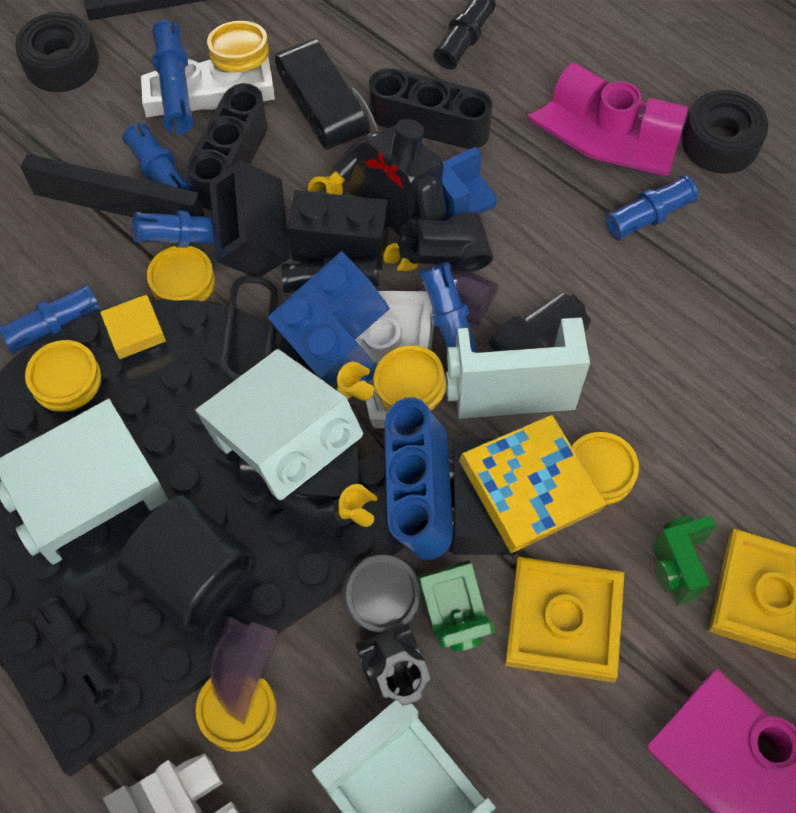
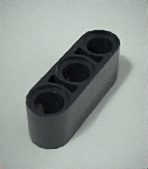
[274,38,368,150]
[369,68,493,149]
[187,83,268,210]

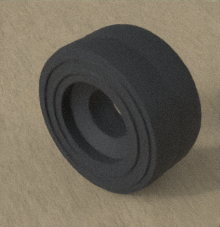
[15,12,99,92]
[682,90,768,174]

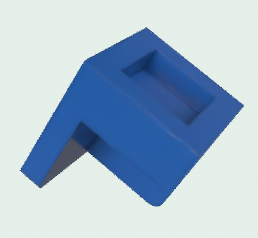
[442,147,497,219]

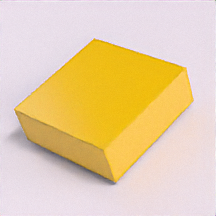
[100,294,166,359]

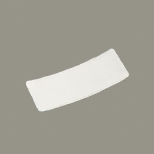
[352,88,377,133]

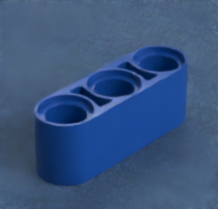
[385,397,453,560]

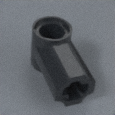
[398,212,493,274]
[489,293,591,352]
[355,624,431,706]

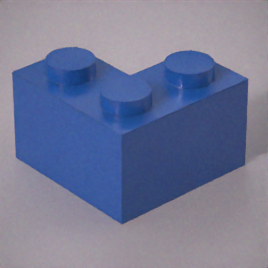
[268,251,390,386]

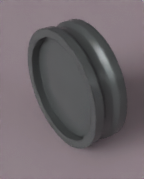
[341,555,420,633]

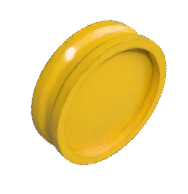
[207,21,269,72]
[147,246,215,302]
[25,340,101,412]
[374,345,447,411]
[572,432,639,505]
[196,668,277,752]

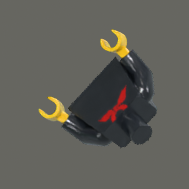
[308,119,446,271]
[240,361,377,531]

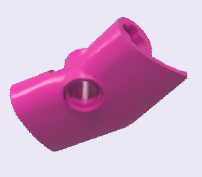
[527,62,689,176]
[647,668,796,813]

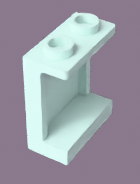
[445,318,590,419]
[195,349,363,500]
[0,399,168,565]
[312,700,496,813]

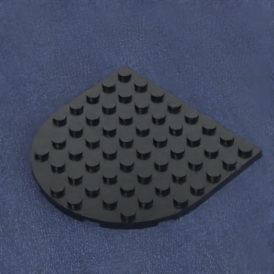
[0,299,428,777]

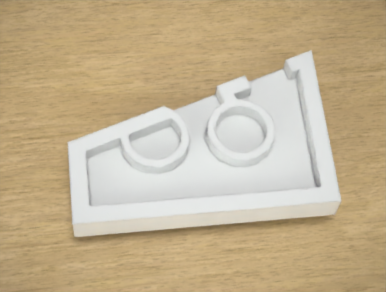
[141,57,275,117]
[355,291,434,429]

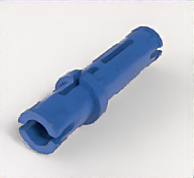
[152,19,193,134]

